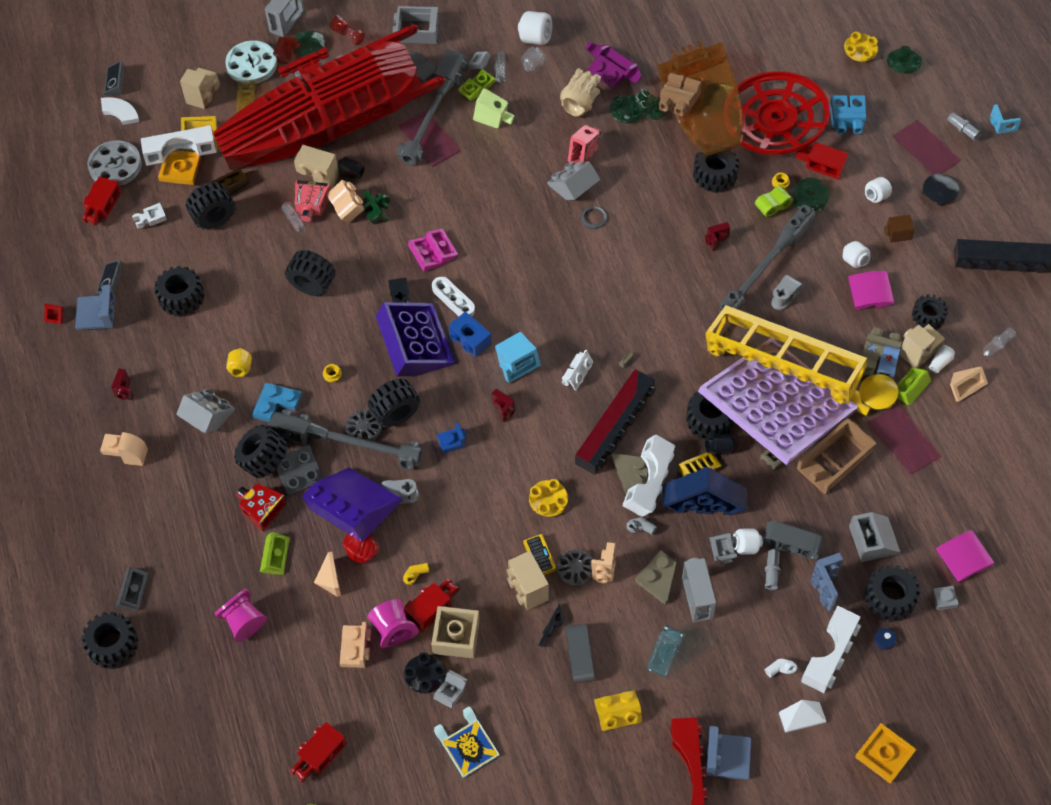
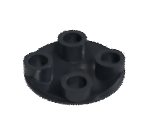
[922,174,959,206]
[404,652,446,694]

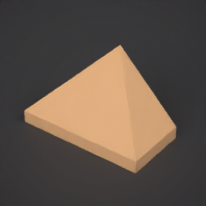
[950,367,988,402]
[314,552,341,597]

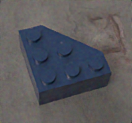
[662,467,747,515]

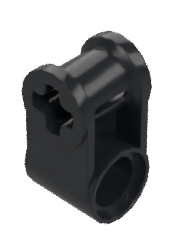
[388,277,409,303]

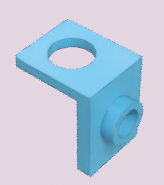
[990,104,1021,134]

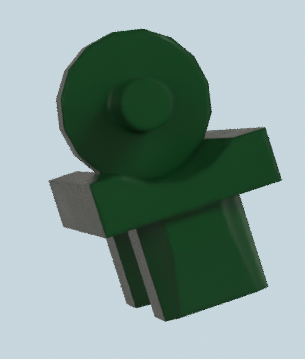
[362,190,390,224]

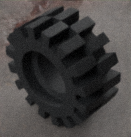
[912,294,948,330]

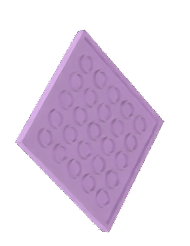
[698,338,858,465]

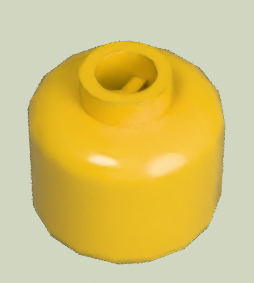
[226,348,252,377]

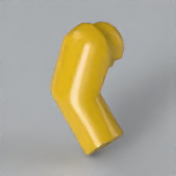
[851,390,871,416]
[403,563,429,585]

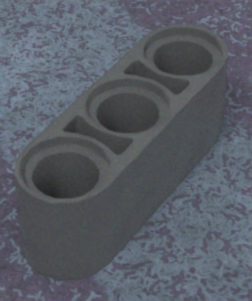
[763,521,823,559]
[566,623,594,683]

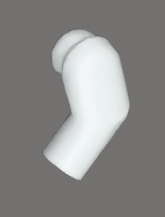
[764,659,797,678]

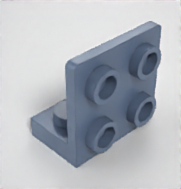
[75,285,115,330]
[811,553,843,611]
[706,726,751,780]

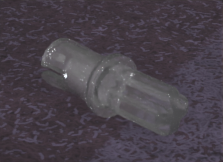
[494,51,507,83]
[281,202,305,233]
[983,328,1016,357]

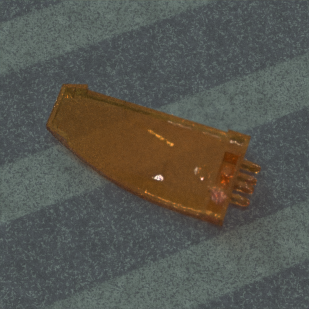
[656,41,743,156]

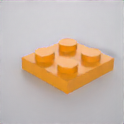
[158,150,202,185]
[855,723,916,784]

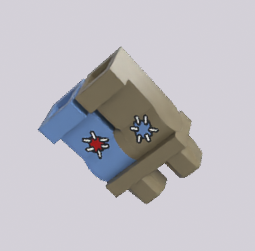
[861,328,902,379]

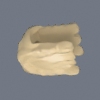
[560,68,601,117]

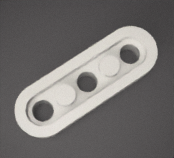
[432,277,475,317]

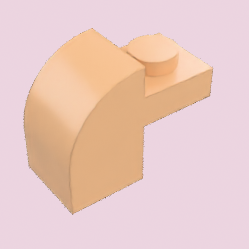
[100,432,148,466]

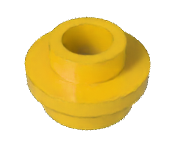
[772,173,790,189]
[323,364,342,382]

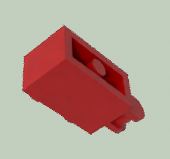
[795,142,849,180]
[82,177,122,226]
[404,578,460,632]
[290,722,347,783]

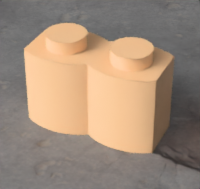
[327,180,364,223]

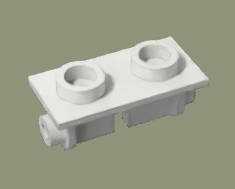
[562,350,593,391]

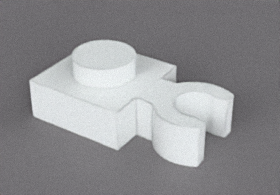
[132,203,167,229]

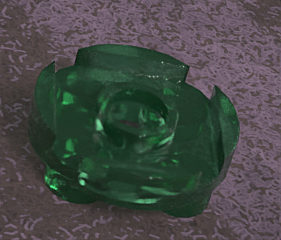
[793,177,830,210]

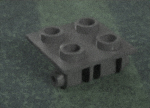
[276,445,323,495]

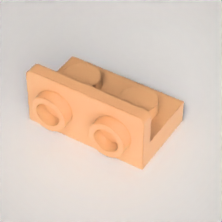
[591,542,616,583]
[340,622,371,668]

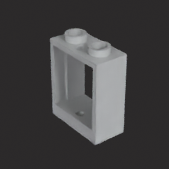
[265,0,305,38]
[393,6,439,44]
[682,558,716,623]

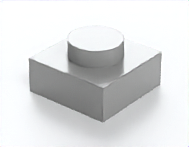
[468,51,491,69]
[932,586,959,610]

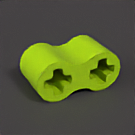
[755,186,793,218]

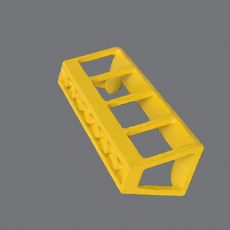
[706,305,867,405]

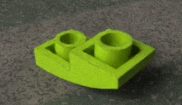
[458,69,496,100]

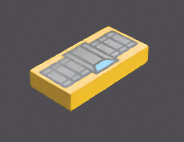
[523,534,556,575]

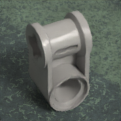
[771,275,803,310]
[380,479,419,504]

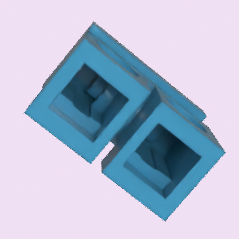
[829,96,866,134]

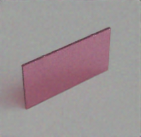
[398,110,460,167]
[892,120,961,175]
[868,405,941,474]

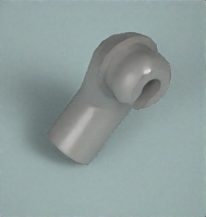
[626,517,657,535]

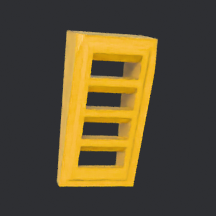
[678,453,722,477]

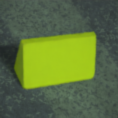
[897,367,931,405]
[260,532,290,575]

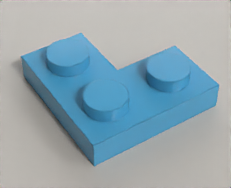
[252,383,302,422]

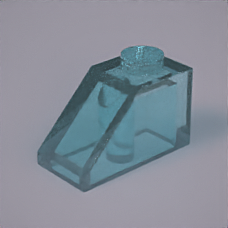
[646,625,685,677]

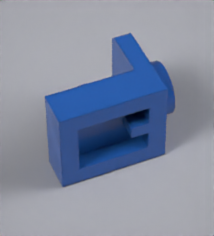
[437,423,467,454]

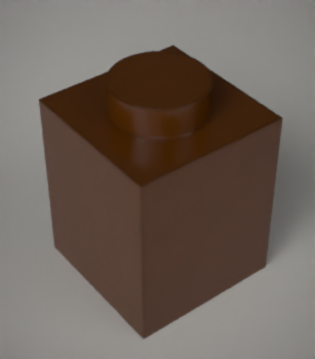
[884,215,915,243]

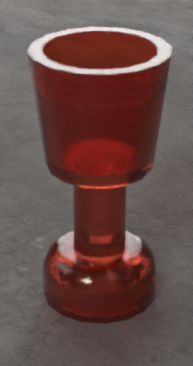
[329,15,365,46]

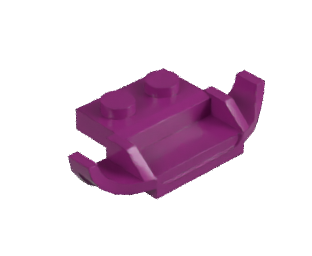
[585,41,642,90]

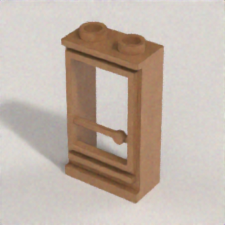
[797,418,877,495]

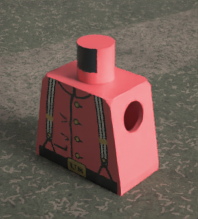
[568,125,601,163]
[295,180,330,222]

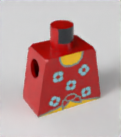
[236,484,287,532]

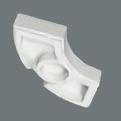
[101,97,139,125]

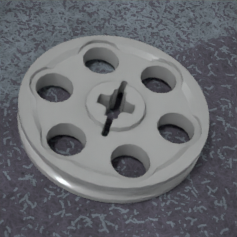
[87,140,142,186]

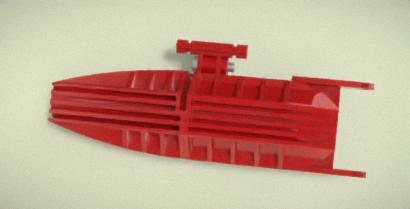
[213,25,446,170]

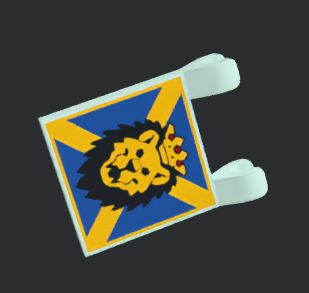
[434,707,500,778]

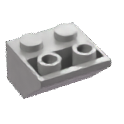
[547,161,600,200]
[176,389,235,434]
[849,512,901,562]

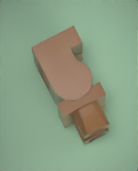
[659,73,701,116]

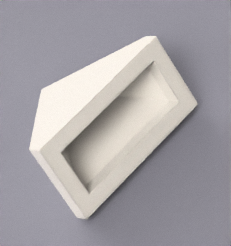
[779,700,826,733]

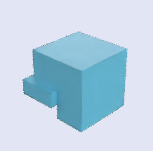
[495,332,541,383]

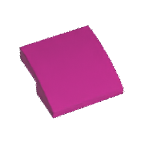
[408,228,458,272]
[848,271,895,310]
[936,530,995,583]

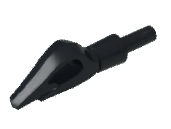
[538,604,564,647]

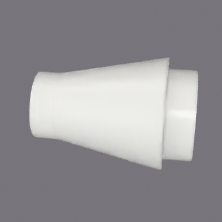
[929,345,955,374]

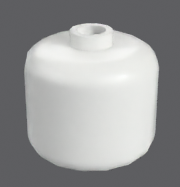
[518,11,552,45]

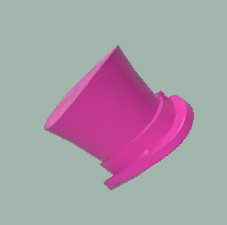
[215,589,267,642]
[368,599,419,649]

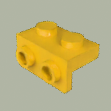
[594,690,642,731]

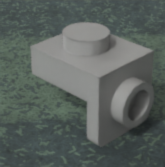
[709,533,737,564]
[433,670,467,708]

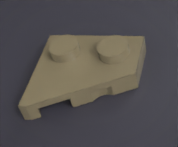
[612,453,648,494]
[635,551,676,605]

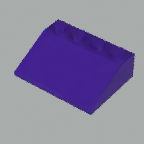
[376,302,455,377]
[302,468,403,542]

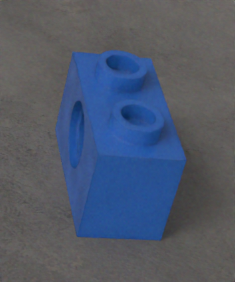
[449,311,492,357]

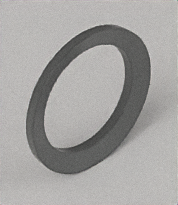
[581,207,607,229]

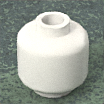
[865,177,892,203]
[843,241,870,268]
[731,528,763,555]

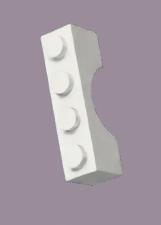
[141,125,216,166]
[622,435,675,517]
[801,606,861,693]

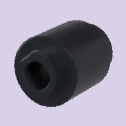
[337,157,365,179]
[705,434,735,455]

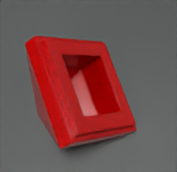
[44,303,63,324]

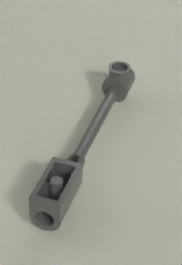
[397,49,469,165]
[719,205,816,310]
[268,410,423,470]

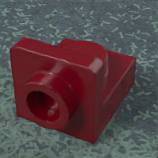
[705,222,731,251]
[111,368,134,400]
[491,389,515,422]

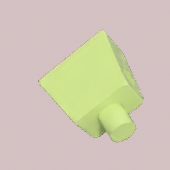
[473,88,515,128]

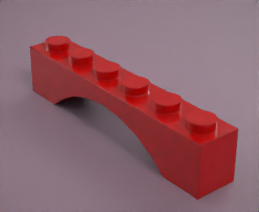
[670,718,708,805]

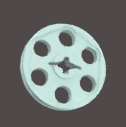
[226,41,277,85]

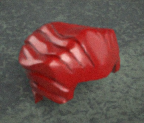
[343,534,379,564]

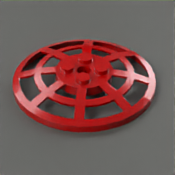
[724,71,830,155]

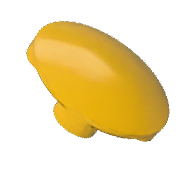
[844,32,878,62]
[859,374,898,409]
[529,479,568,517]

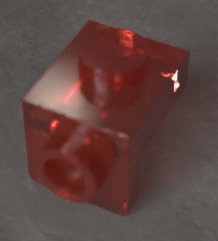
[273,36,301,64]

